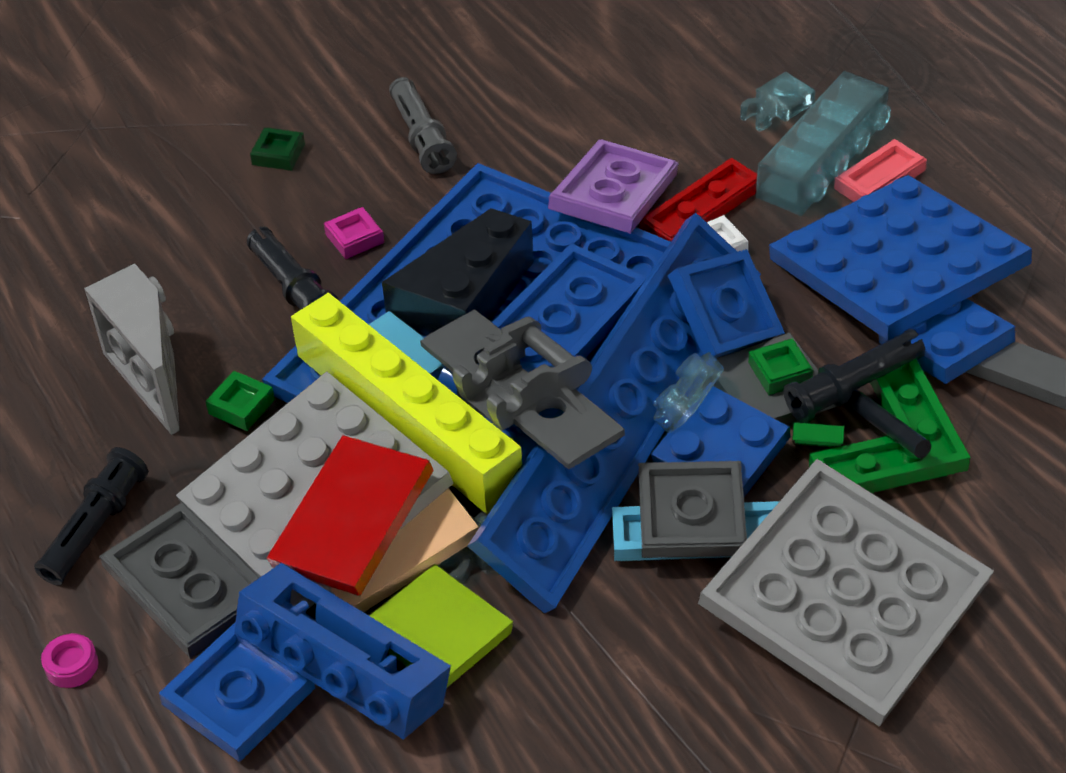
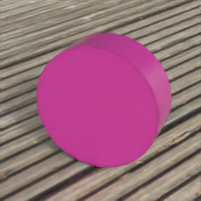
[41,633,98,688]

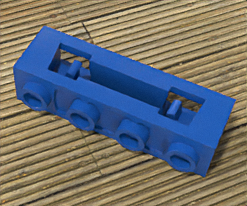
[234,563,451,740]

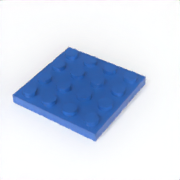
[769,175,1032,341]

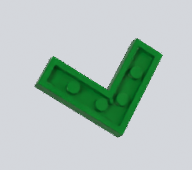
[809,359,971,493]

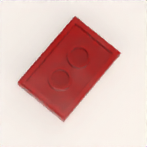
[267,435,434,596]

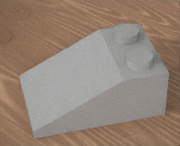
[84,263,180,435]

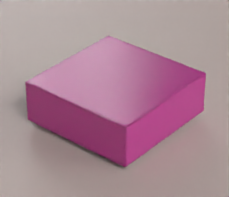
[324,207,384,260]

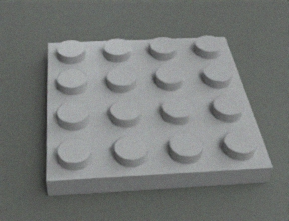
[176,372,454,611]
[698,459,994,727]

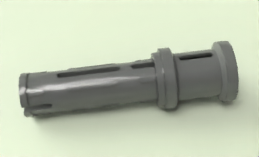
[389,77,457,174]

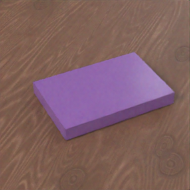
[548,139,679,234]

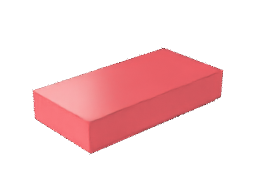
[834,139,927,202]

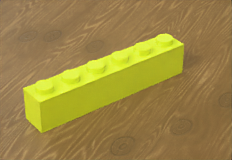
[291,292,522,514]

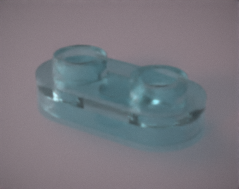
[653,352,724,433]

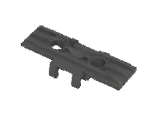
[420,310,625,470]

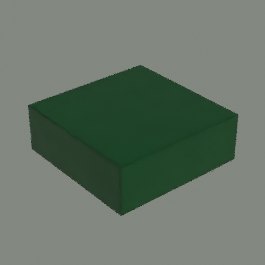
[250,127,305,171]

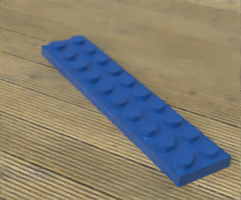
[467,213,761,614]

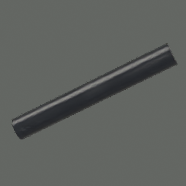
[845,389,931,458]

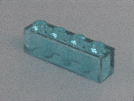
[756,71,891,216]

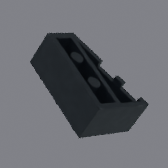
[382,208,534,336]

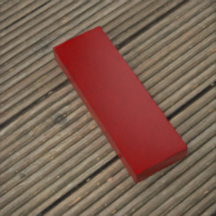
[640,157,763,241]

